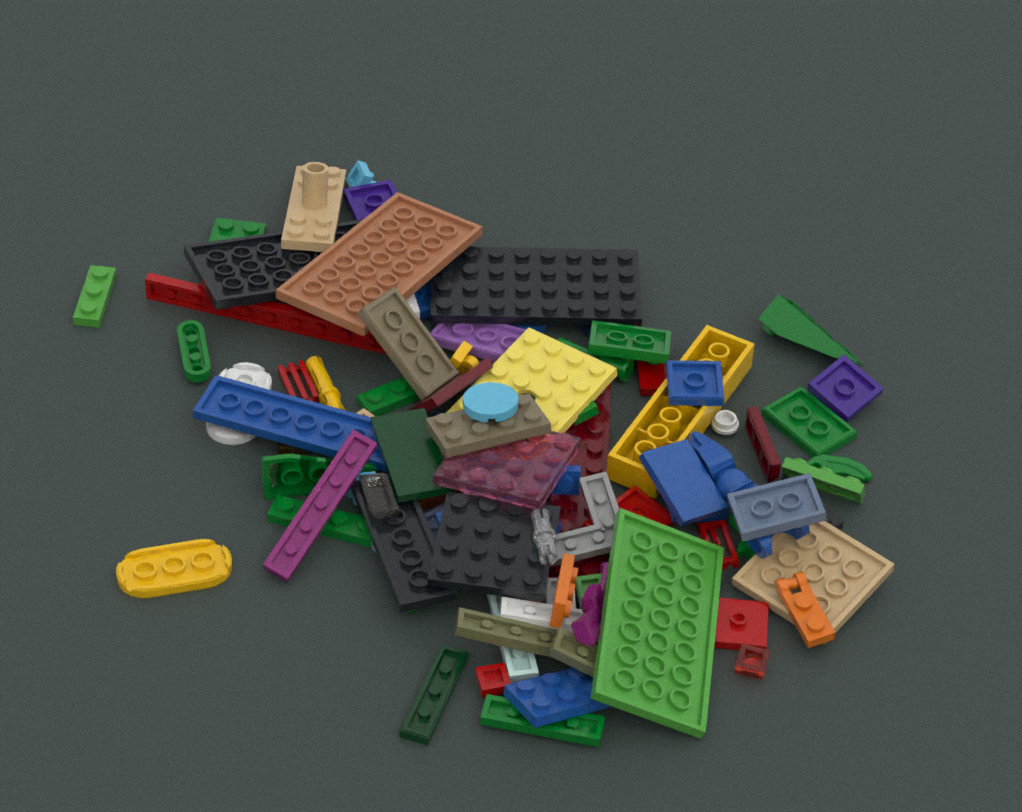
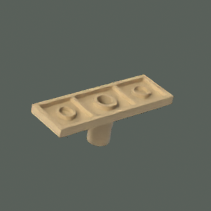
[281,162,346,252]

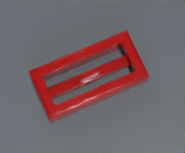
[277,360,319,403]
[697,520,740,570]

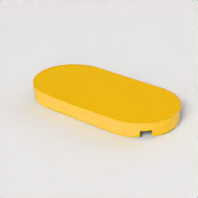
[116,539,232,598]

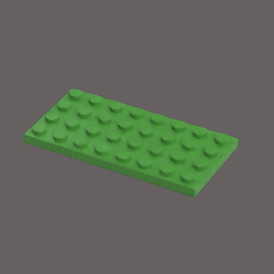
[590,508,724,739]

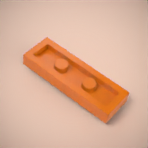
[549,553,578,628]

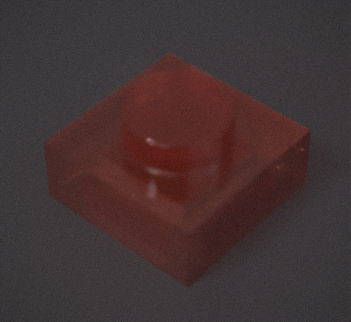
[734,644,771,680]

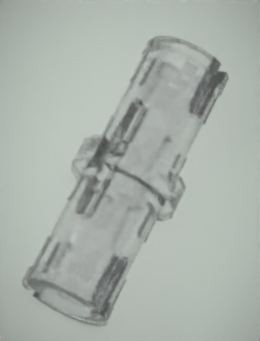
[531,509,558,565]

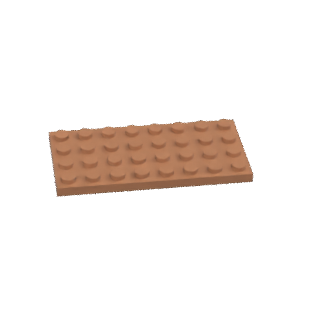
[276,192,483,336]

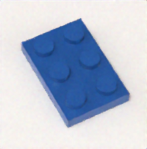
[504,667,612,728]

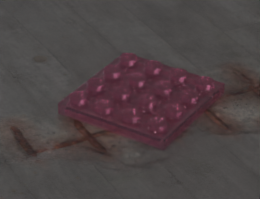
[433,431,581,510]

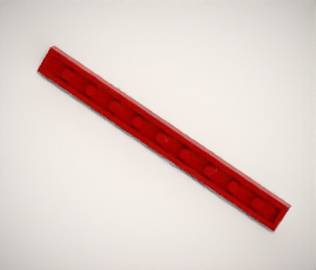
[145,273,387,355]

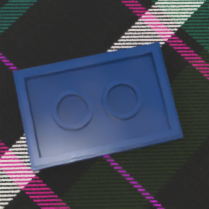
[639,439,728,527]

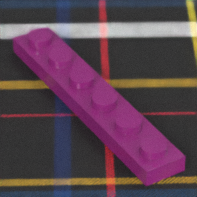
[263,430,377,583]

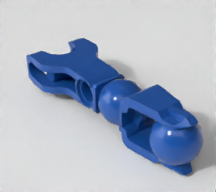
[689,431,810,559]

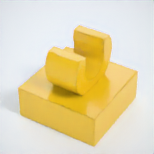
[450,341,479,372]

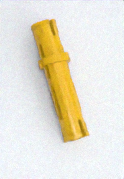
[306,356,346,411]

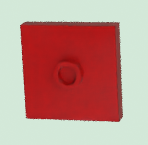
[714,597,769,653]

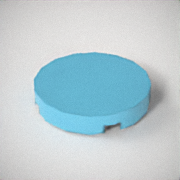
[462,382,519,422]

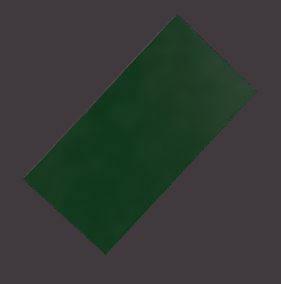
[370,408,453,503]

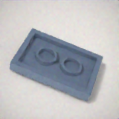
[727,473,827,541]

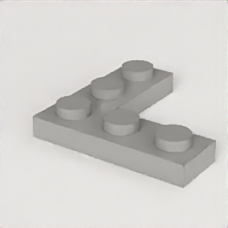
[551,472,619,567]

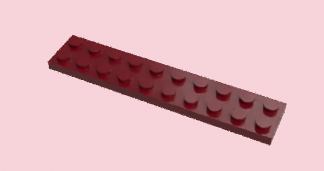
[549,384,611,578]

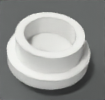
[711,410,739,435]

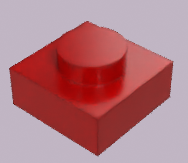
[475,663,511,698]

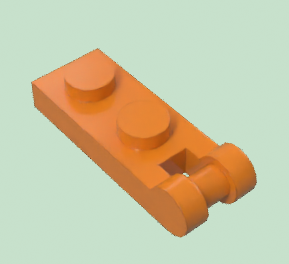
[774,571,835,648]

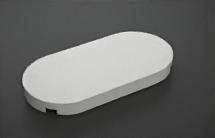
[206,362,272,445]

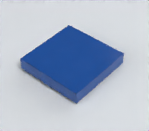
[666,360,724,406]

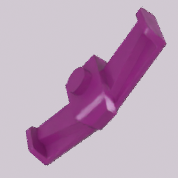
[571,562,609,646]

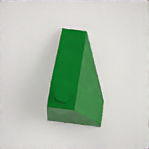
[758,294,862,367]
[260,454,376,500]

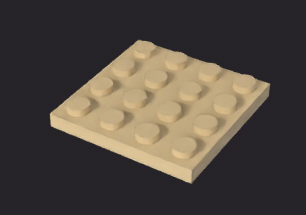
[732,521,894,644]

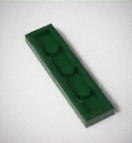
[399,643,469,746]

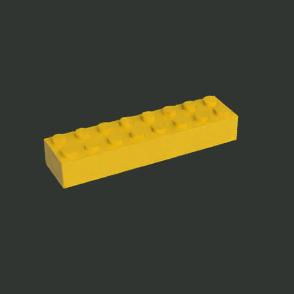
[606,325,755,499]

